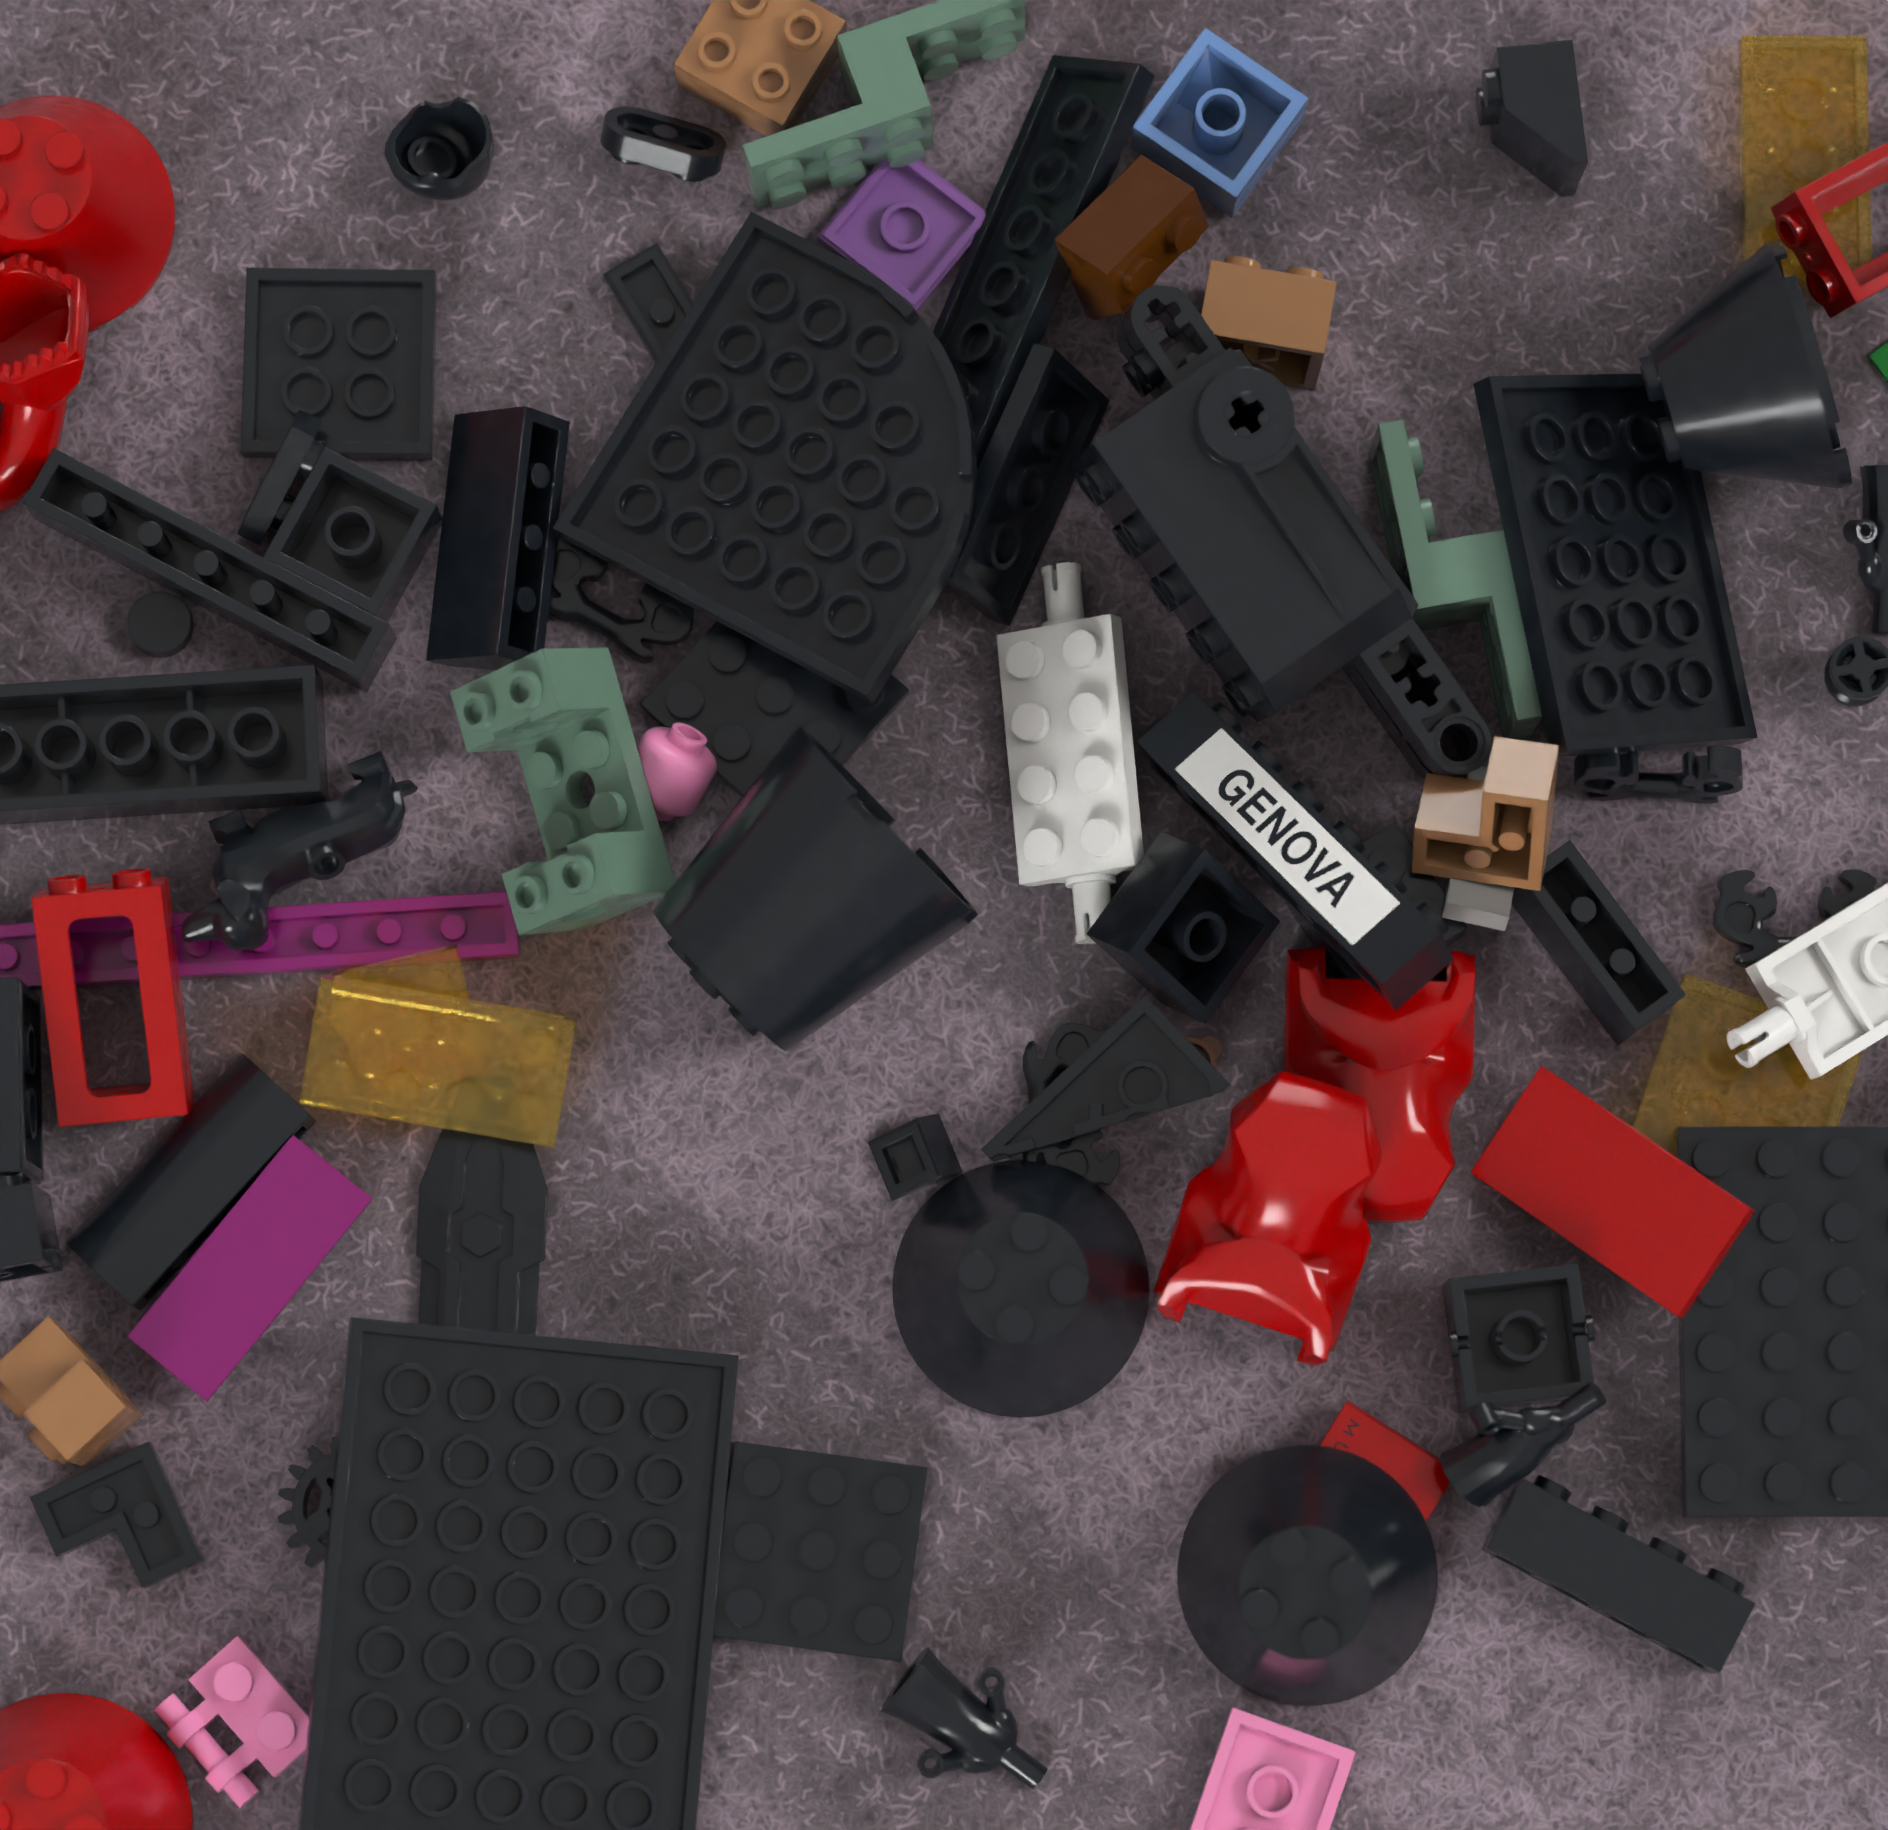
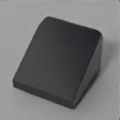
[868,1114,963,1201]

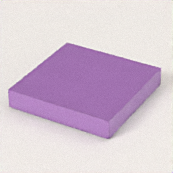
[817,159,986,313]

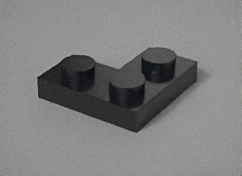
[30,1442,205,1589]

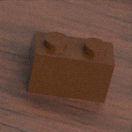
[1054,154,1209,320]

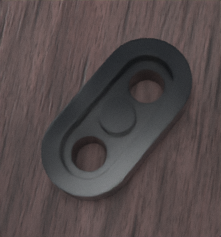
[600,106,726,182]

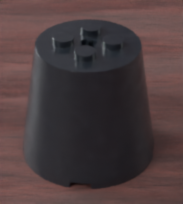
[653,726,978,1051]

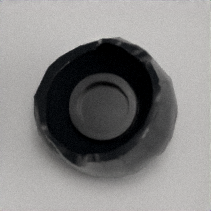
[385,97,494,200]

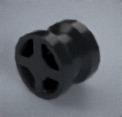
[1824,636,1888,706]

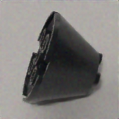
[1639,239,1852,489]
[892,1160,1150,1418]
[1177,1445,1438,1706]

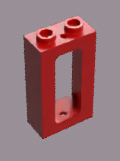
[1769,142,1888,319]
[31,868,194,1127]

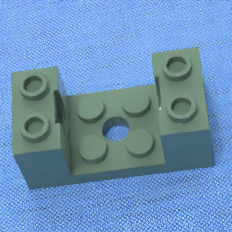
[450,647,675,935]

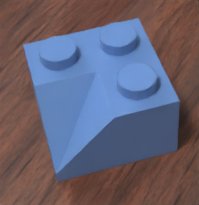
[1130,28,1309,218]

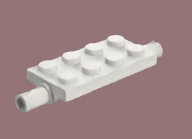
[996,562,1144,944]
[1726,882,1888,1080]

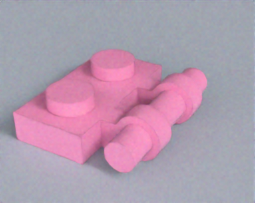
[154,1636,309,1808]

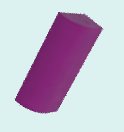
[127,1135,373,1402]

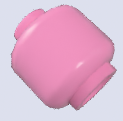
[637,722,717,821]

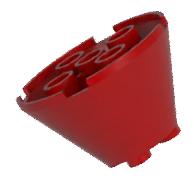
[0,95,176,333]
[0,1693,193,1830]

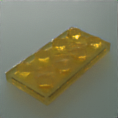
[1738,36,1872,285]
[299,974,577,1147]

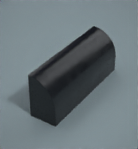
[426,406,570,670]
[66,1053,316,1311]

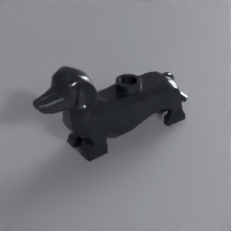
[182,751,418,951]

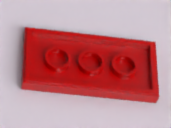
[1470,1066,1755,1318]

